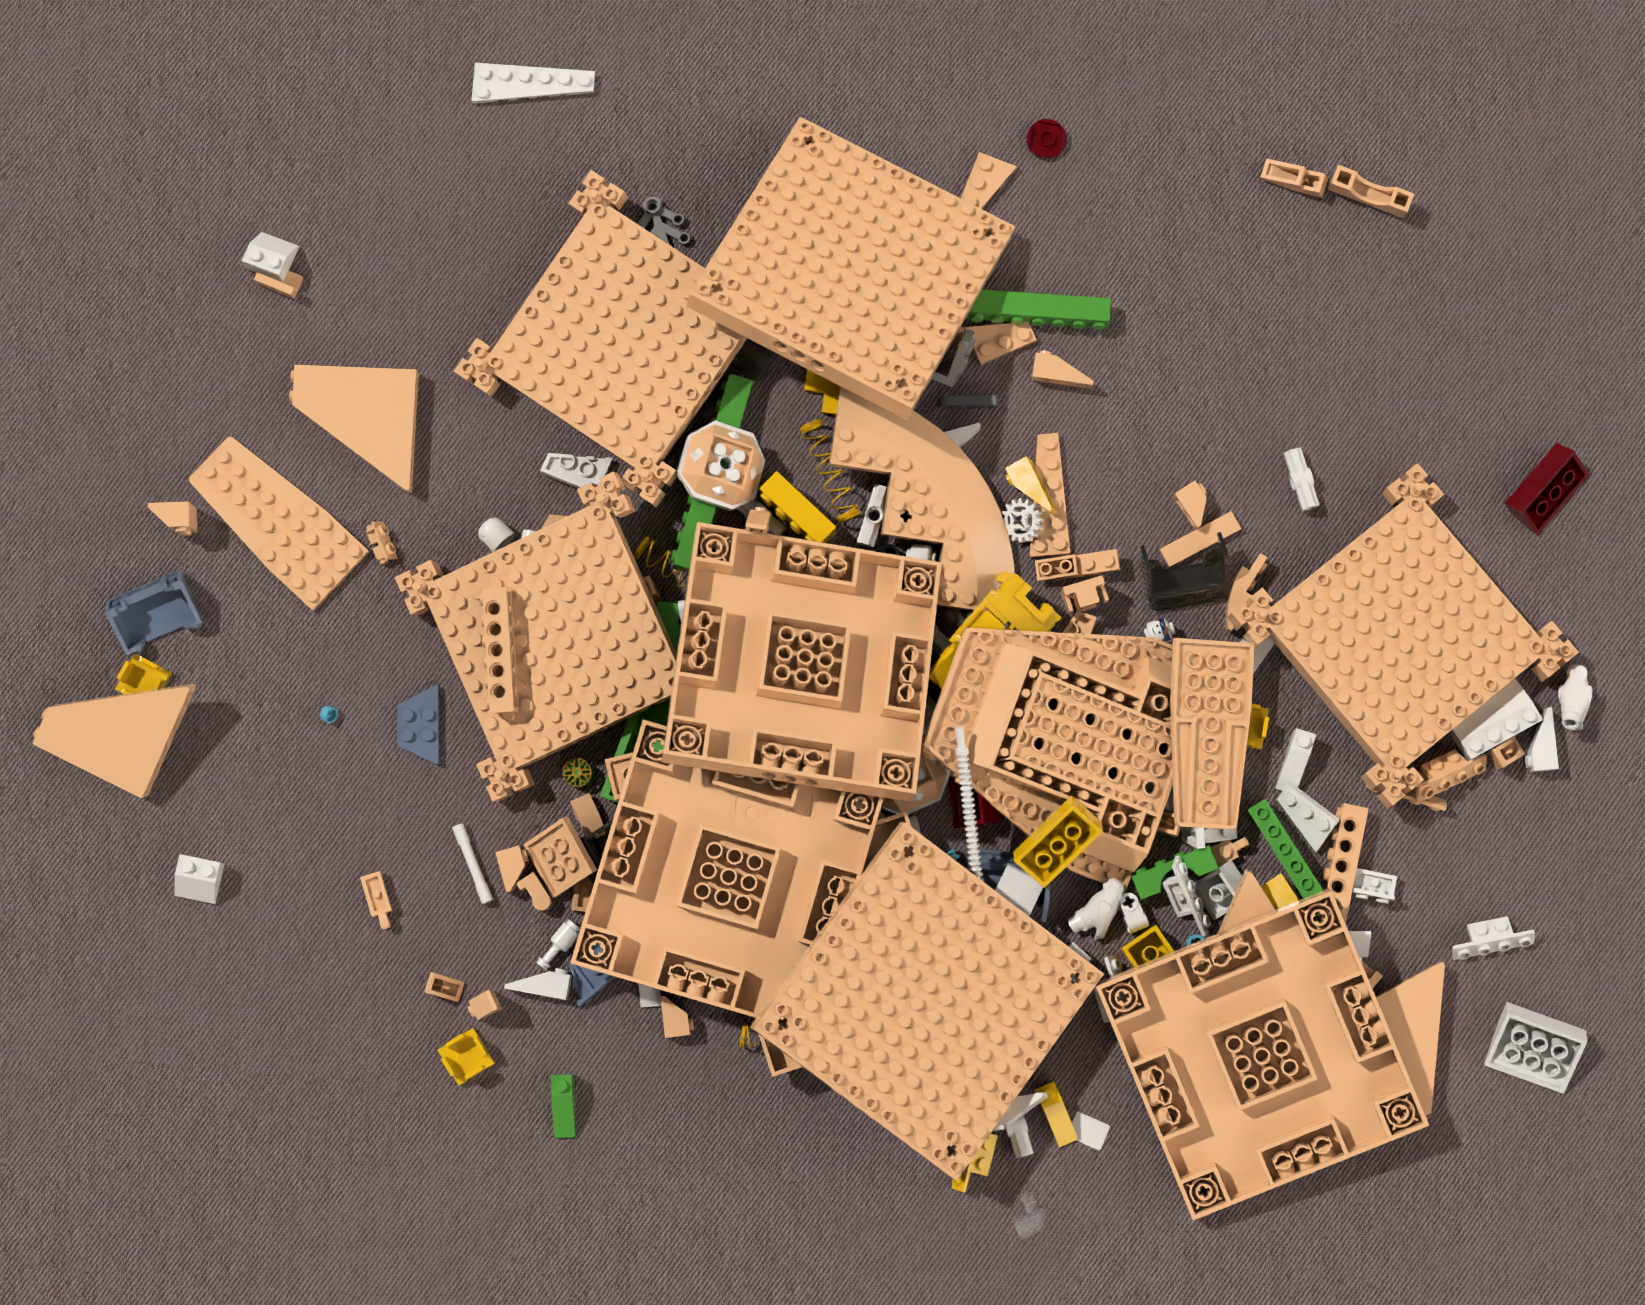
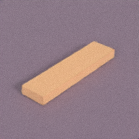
[1159,511,1241,568]

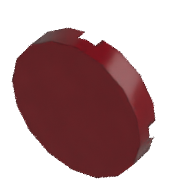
[1026,119,1066,159]

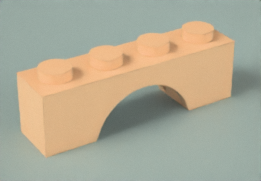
[1328,165,1414,218]

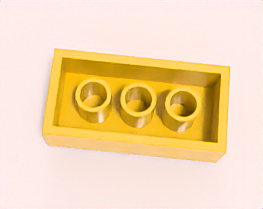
[759,471,836,543]
[1013,796,1103,888]
[1120,925,1174,968]

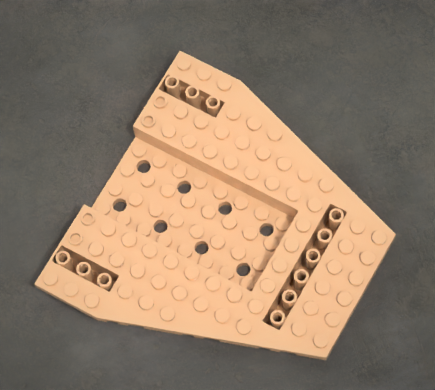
[922,628,1173,892]

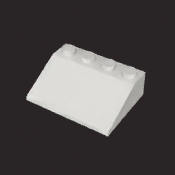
[1450,678,1543,761]
[1484,1002,1587,1094]

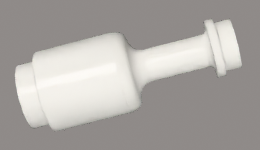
[536,919,581,970]

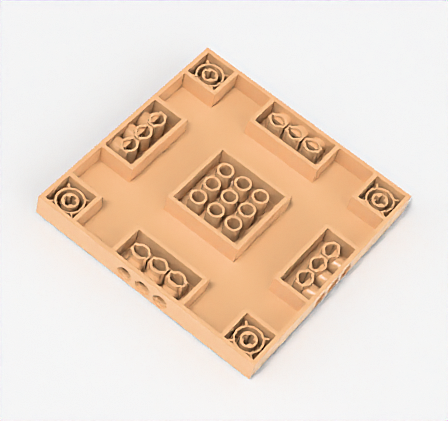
[686,117,1016,420]
[662,522,941,802]
[571,720,883,1026]
[750,822,1104,1181]
[1096,889,1429,1220]

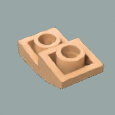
[570,793,606,841]

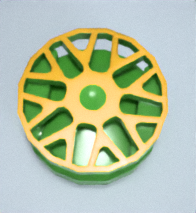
[563,758,593,788]

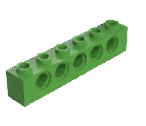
[1248,799,1324,918]

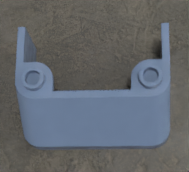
[967,849,1050,922]

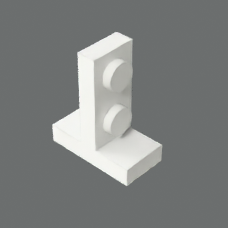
[1181,827,1237,849]

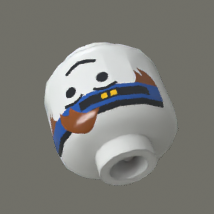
[1144,618,1176,643]

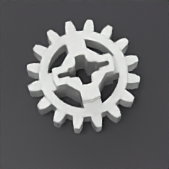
[1002,498,1044,542]

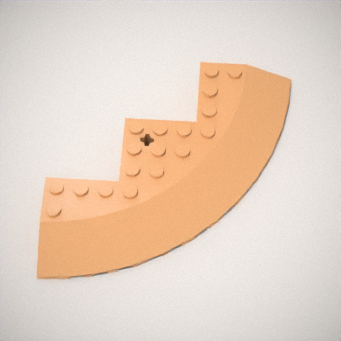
[829,386,1015,614]

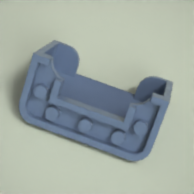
[105,570,202,655]

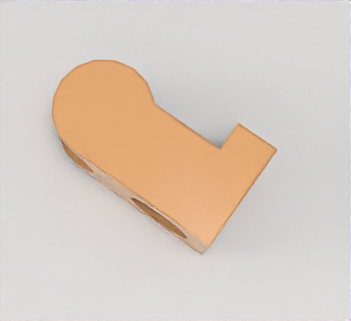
[516,872,552,911]

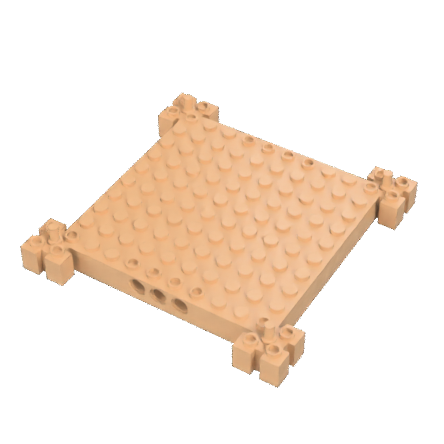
[454,170,747,508]
[1227,463,1579,809]
[394,472,677,802]

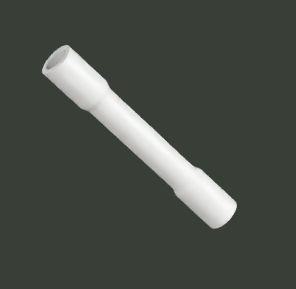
[452,823,494,904]

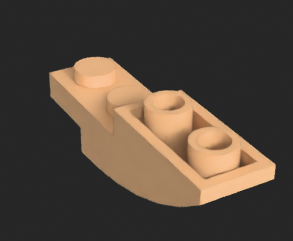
[1035,549,1120,581]
[1225,553,1268,633]

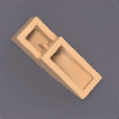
[1261,159,1328,198]

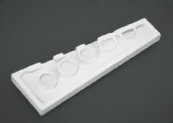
[471,63,595,104]

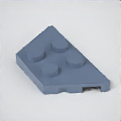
[397,685,439,765]
[569,943,615,1006]

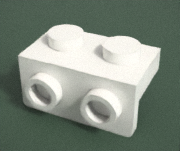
[1352,868,1397,904]

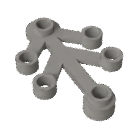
[639,197,690,246]

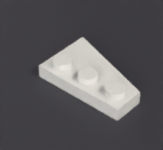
[540,453,613,488]
[1277,782,1340,852]

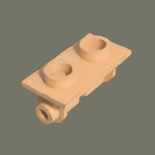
[366,521,398,565]

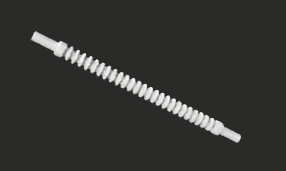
[955,726,984,881]

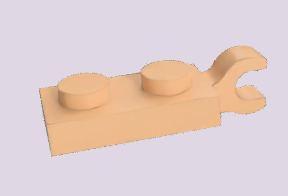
[1202,837,1249,876]
[360,871,392,930]

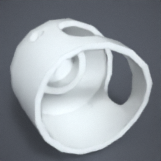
[478,517,515,552]

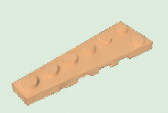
[1029,433,1070,558]

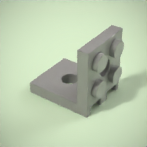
[931,329,976,387]

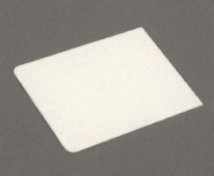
[1072,1111,1110,1150]

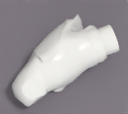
[1558,664,1592,730]
[1068,878,1124,941]

